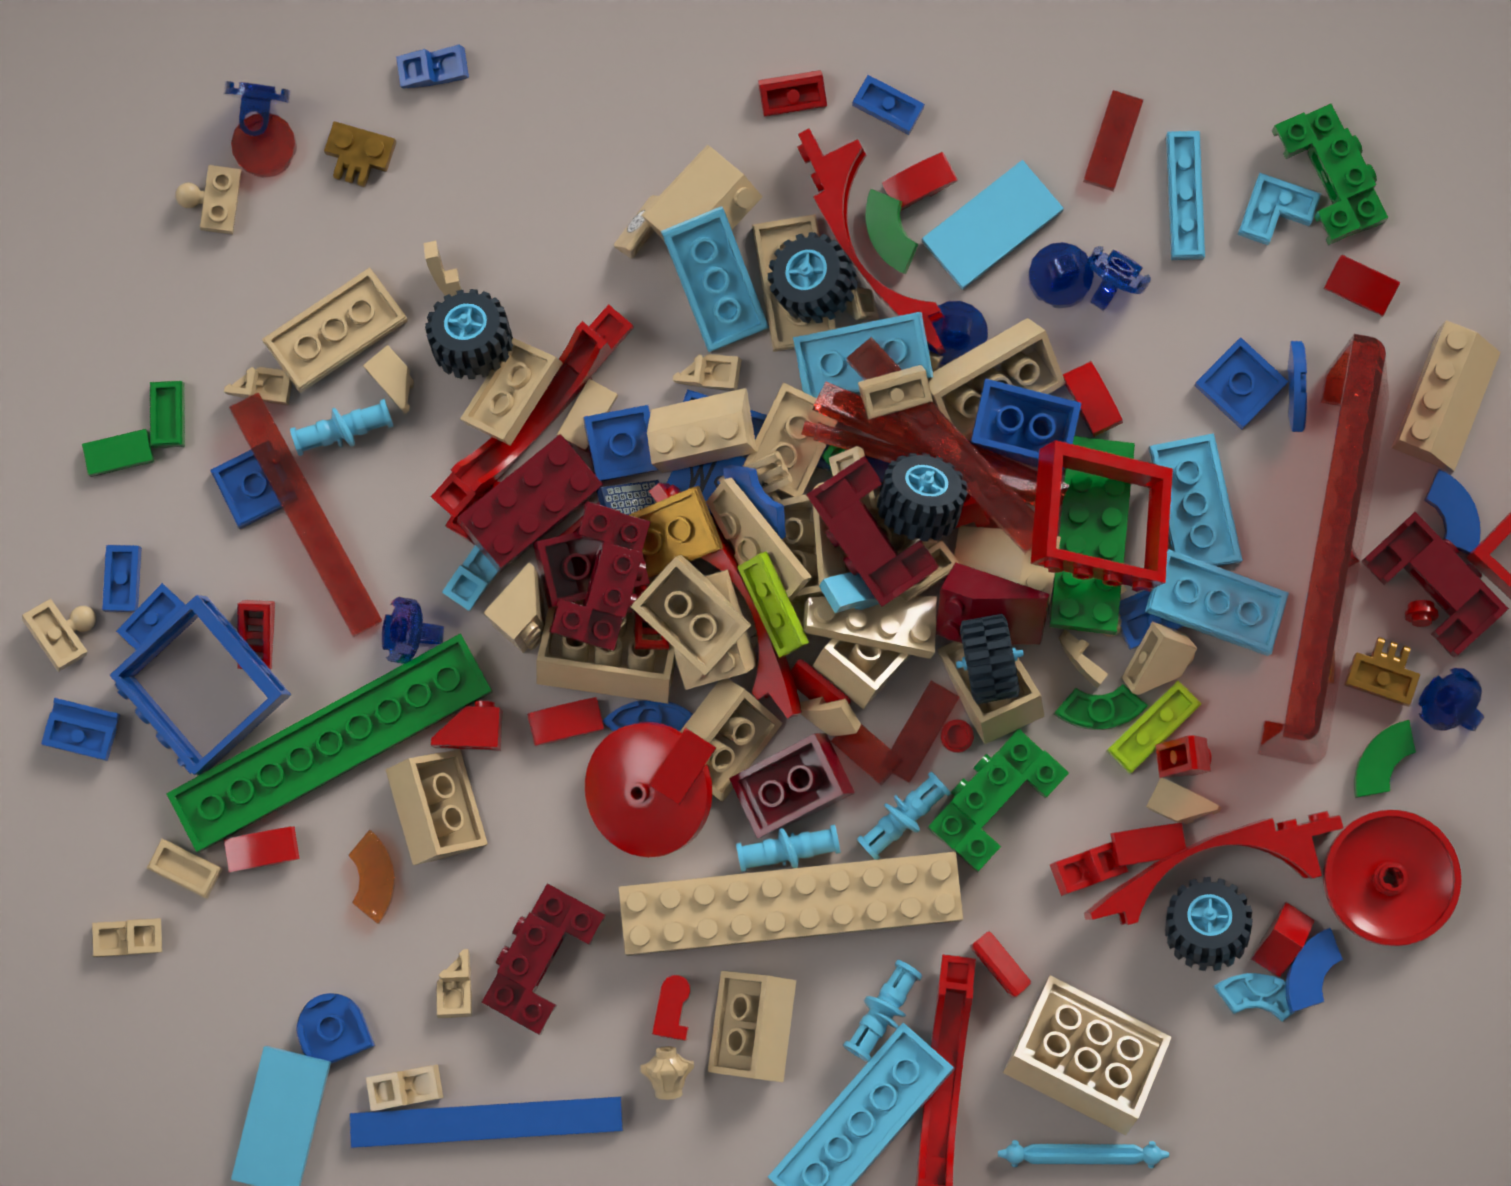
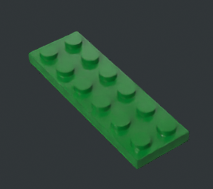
[1049,436,1135,635]

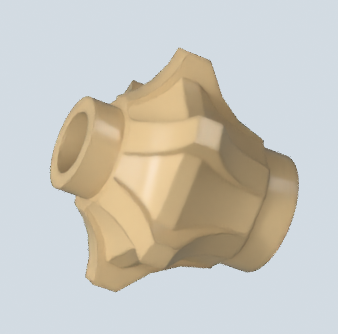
[640,1046,694,1100]

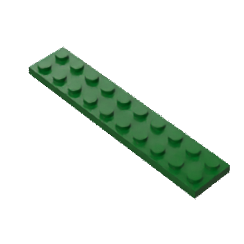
[166,633,493,853]

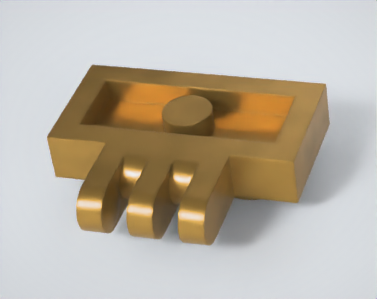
[324,121,397,187]
[1344,637,1420,707]

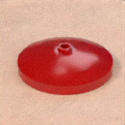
[585,722,712,858]
[1323,810,1462,946]

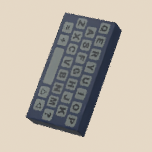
[596,480,659,515]

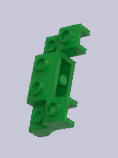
[1272,103,1388,246]
[927,729,1069,873]

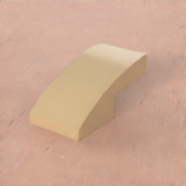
[92,918,162,957]
[366,1064,444,1111]

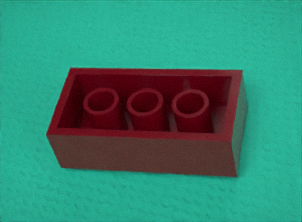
[457,434,603,573]

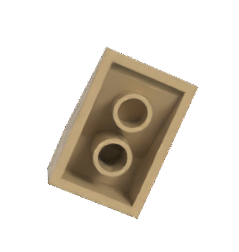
[954,526,1061,605]
[631,555,751,675]
[674,570,758,690]
[812,638,911,709]
[937,641,1045,744]

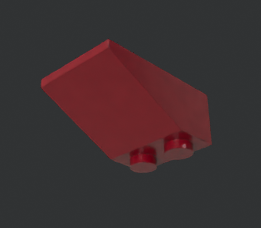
[533,532,650,608]
[936,562,1050,645]
[729,733,855,839]

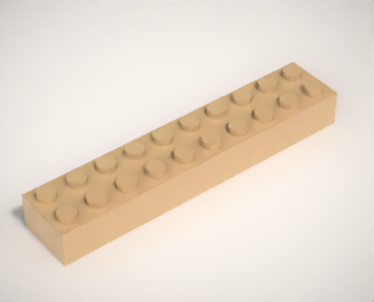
[619,852,963,956]

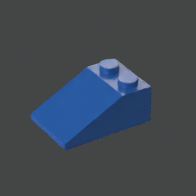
[970,379,1081,471]

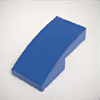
[396,44,469,89]

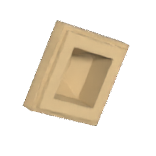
[847,288,879,321]

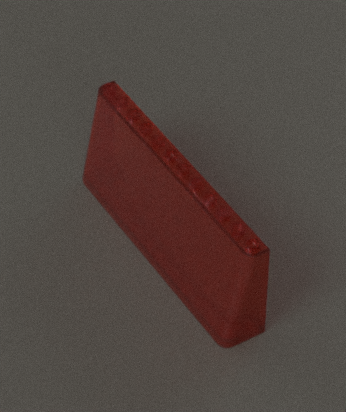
[1257,333,1389,764]

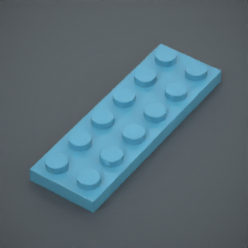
[768,1023,955,1186]

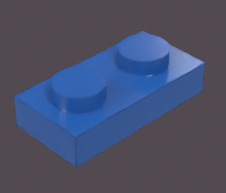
[852,75,925,135]
[102,545,142,613]
[116,583,186,650]

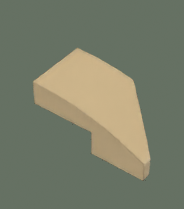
[363,345,414,414]
[673,354,742,391]
[224,367,292,405]
[800,697,861,736]

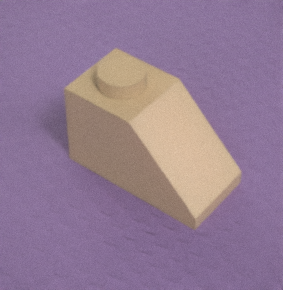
[1121,621,1197,695]

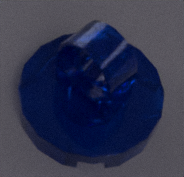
[224,81,290,136]
[1028,242,1094,309]
[1087,246,1151,311]
[928,301,988,365]
[382,597,444,664]
[1418,668,1485,731]

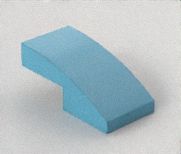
[442,545,498,611]
[819,572,879,614]

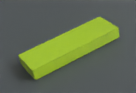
[737,551,809,658]
[1106,680,1202,774]

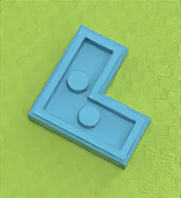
[1238,173,1321,245]

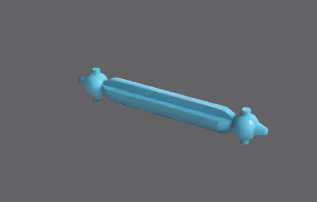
[998,1140,1169,1168]

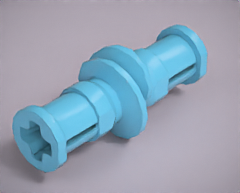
[290,399,394,456]
[857,771,951,860]
[736,824,841,873]
[843,960,923,1062]

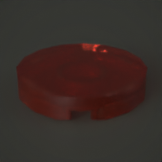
[231,112,297,178]

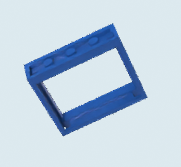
[110,595,291,775]

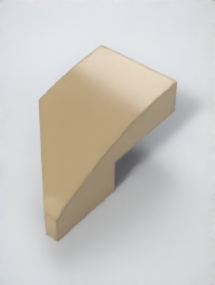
[423,240,462,296]
[1059,630,1108,688]
[1146,778,1221,825]
[437,949,472,1018]

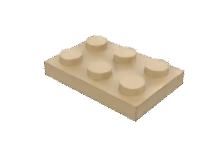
[460,338,563,445]
[743,382,842,497]

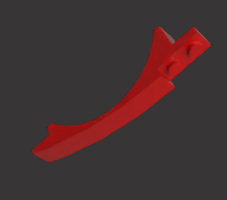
[797,128,946,355]
[430,304,634,519]
[649,483,802,719]
[1084,811,1344,925]
[915,954,976,1186]

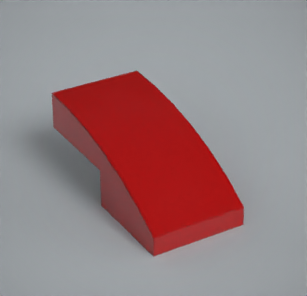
[882,152,958,212]
[1063,361,1123,437]
[527,697,604,746]
[1110,822,1186,867]
[224,826,300,873]
[1049,842,1129,896]

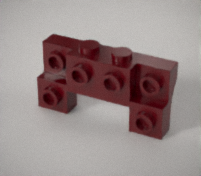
[806,456,939,607]
[549,502,650,651]
[1361,512,1509,658]
[481,883,606,1035]

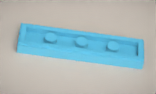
[1166,131,1205,260]

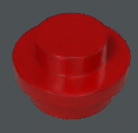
[1404,600,1439,627]
[940,719,974,753]

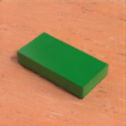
[150,381,185,448]
[82,429,155,477]

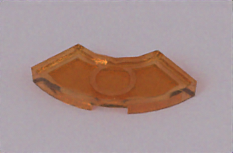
[348,830,395,924]

